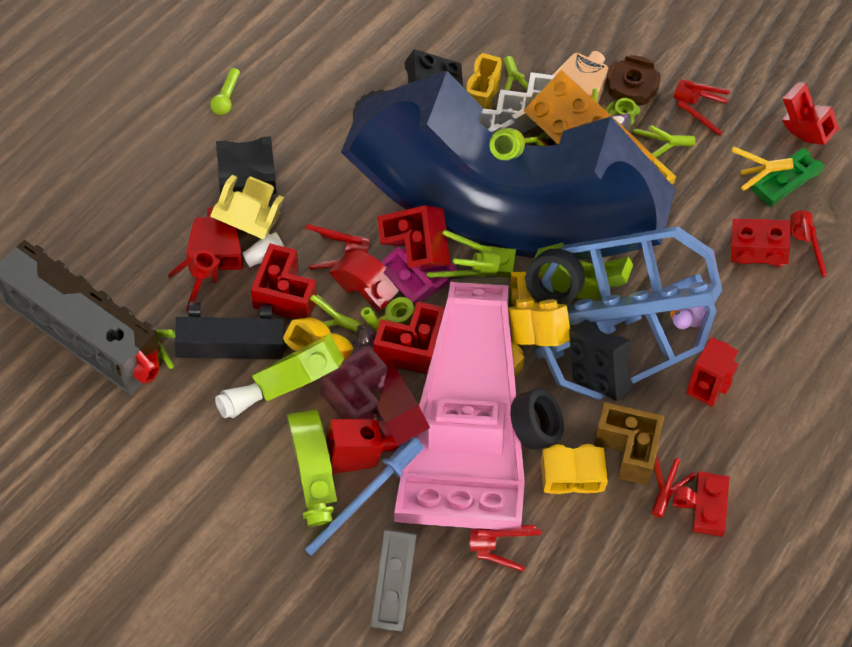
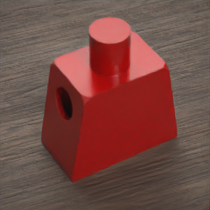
[186,206,243,271]
[325,419,397,474]

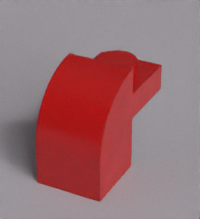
[782,82,839,145]
[329,250,399,311]

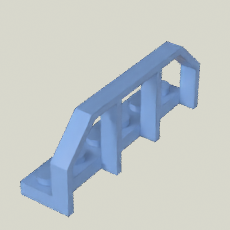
[541,226,722,325]
[533,273,717,400]

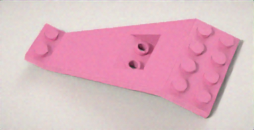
[394,282,525,530]

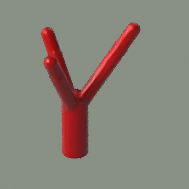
[651,454,697,518]

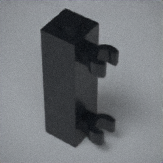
[175,302,289,359]

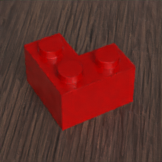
[377,205,450,270]
[251,243,317,319]
[373,301,445,374]

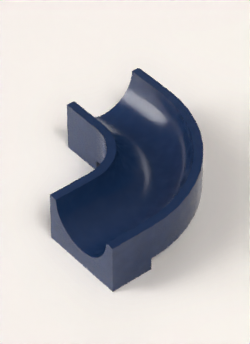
[341,70,676,260]

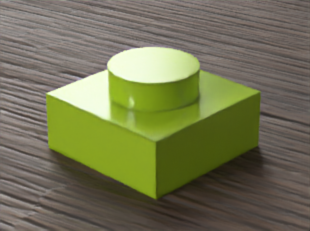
[486,246,516,279]

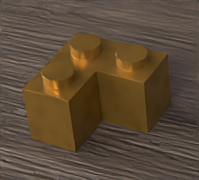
[594,402,664,486]

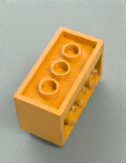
[523,70,655,162]

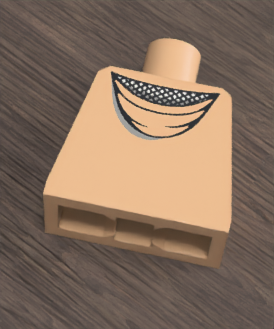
[553,51,608,103]

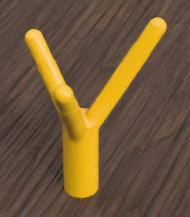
[732,147,794,191]

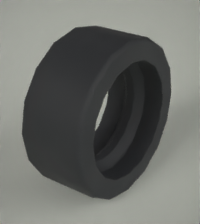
[525,248,585,305]
[510,389,564,450]

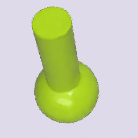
[210,68,240,115]

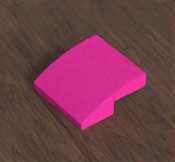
[381,246,458,305]

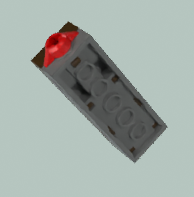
[0,240,163,395]

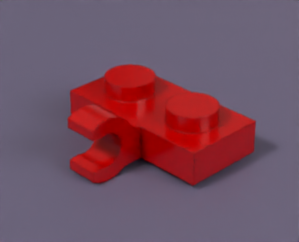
[672,471,730,537]

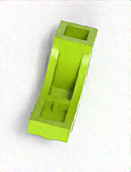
[534,243,633,300]
[286,409,337,507]

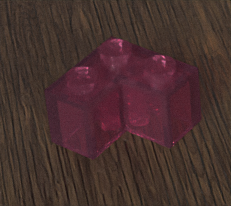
[320,345,387,422]

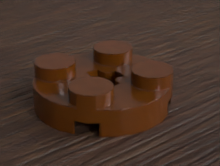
[607,55,661,105]

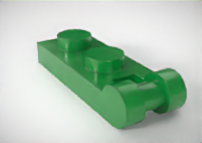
[751,148,825,207]

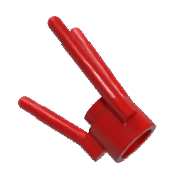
[673,80,730,136]
[777,210,827,277]
[305,224,370,270]
[168,250,220,312]
[470,525,542,571]

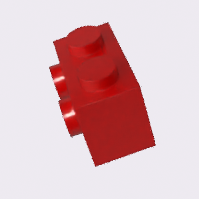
[731,218,790,265]
[686,337,739,407]

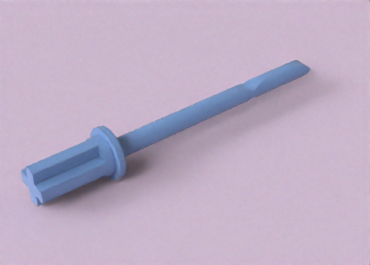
[305,437,425,556]

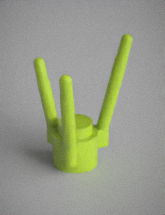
[427,230,500,278]

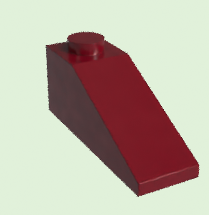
[377,364,431,446]

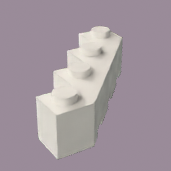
[479,72,555,134]

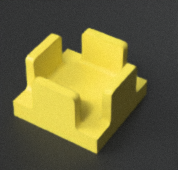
[211,175,284,239]

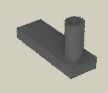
[371,529,417,632]

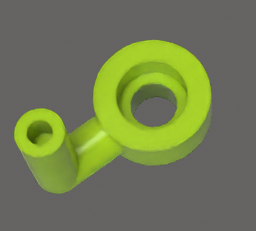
[361,297,415,332]

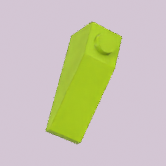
[252,333,345,401]

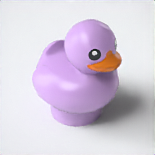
[670,306,705,329]

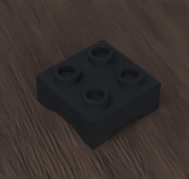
[404,49,463,86]
[216,136,277,195]
[569,320,633,401]

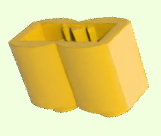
[466,53,502,110]
[508,298,570,346]
[283,317,354,367]
[541,444,608,494]

